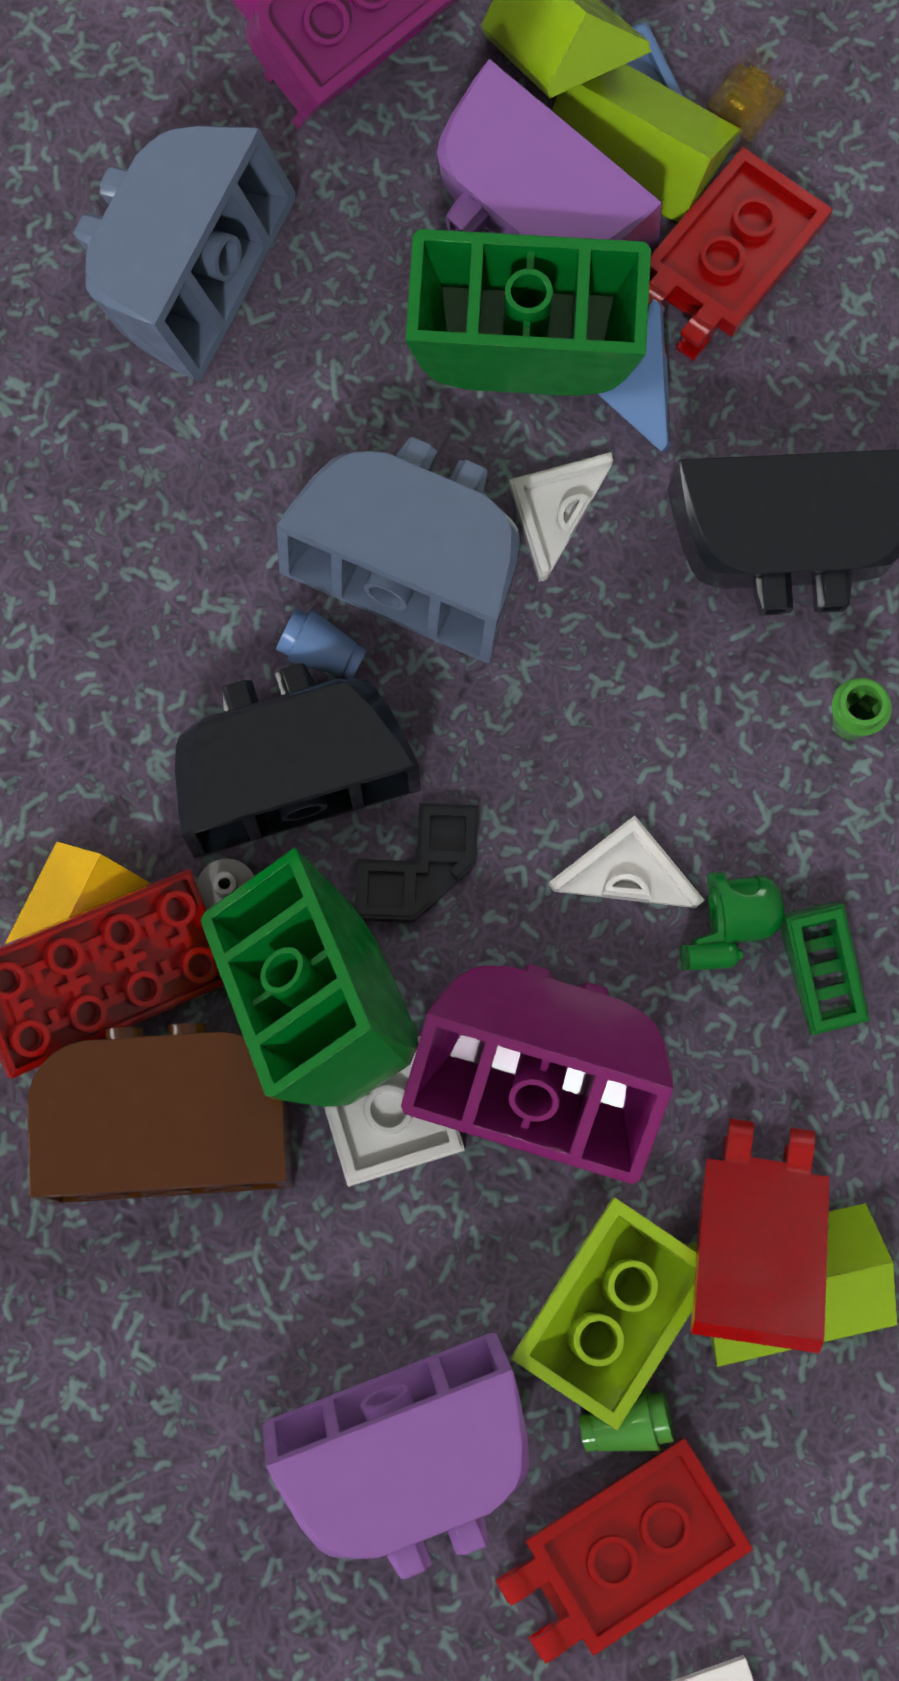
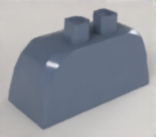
[74,126,296,381]
[276,437,520,664]

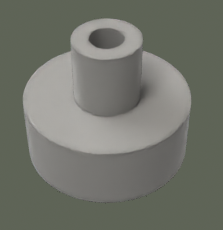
[197,858,254,910]

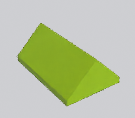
[481,0,651,99]
[552,64,740,224]
[510,1197,697,1430]
[687,1203,897,1367]

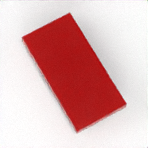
[0,869,224,1079]

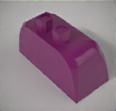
[400,964,674,1184]

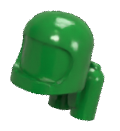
[679,872,784,971]

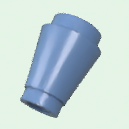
[276,608,367,679]

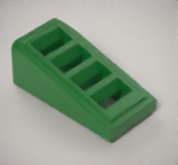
[779,902,870,1035]

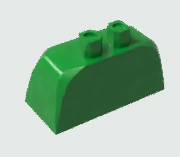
[405,229,651,396]
[200,847,418,1107]

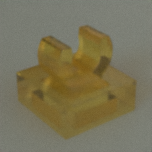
[707,63,785,142]

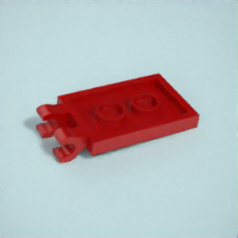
[648,147,833,362]
[691,1118,830,1354]
[495,1438,753,1664]

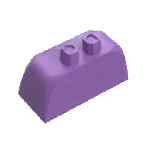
[437,59,662,252]
[262,1333,529,1579]

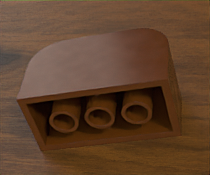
[27,1023,294,1204]

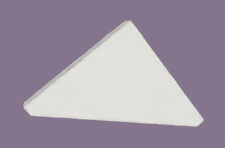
[509,452,613,582]
[549,815,704,908]

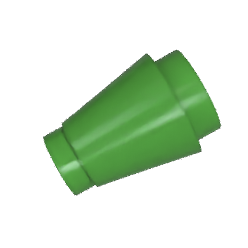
[832,678,892,740]
[579,1387,675,1453]

